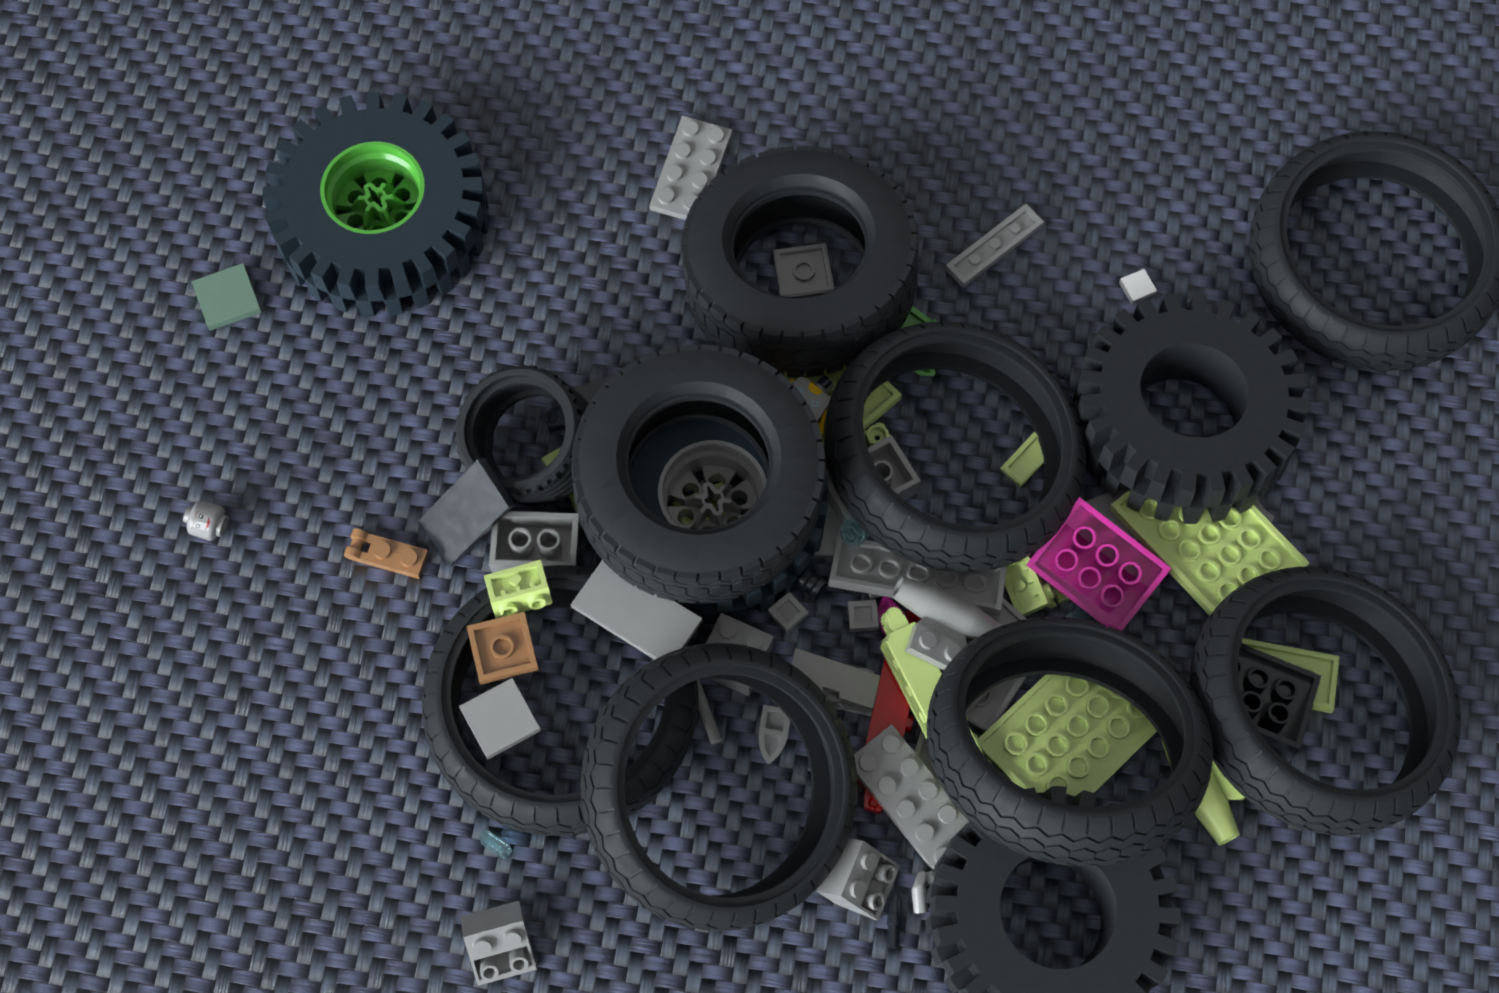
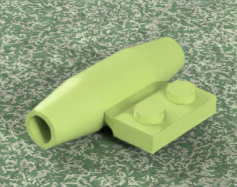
[1161,740,1245,845]

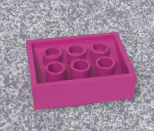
[1026,497,1171,631]

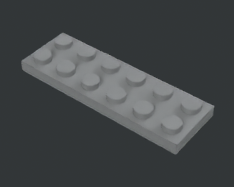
[828,535,1007,616]
[854,724,969,871]

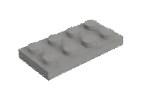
[649,116,732,220]

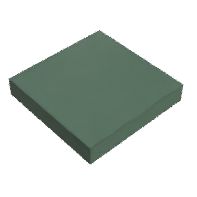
[191,263,262,331]

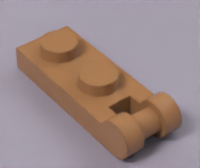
[344,528,429,579]

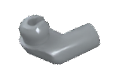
[912,870,935,913]

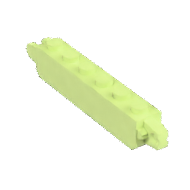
[880,607,992,764]

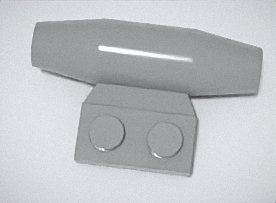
[892,577,1003,670]

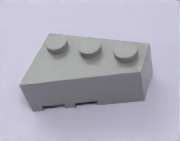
[792,648,880,716]

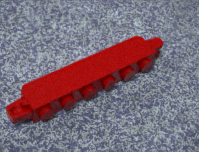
[858,609,921,814]

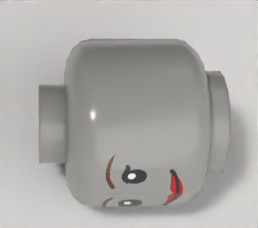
[183,500,228,541]

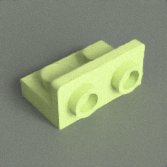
[1005,554,1056,617]
[484,560,553,619]

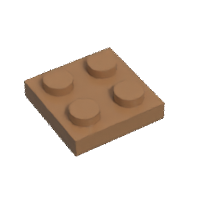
[467,612,539,685]

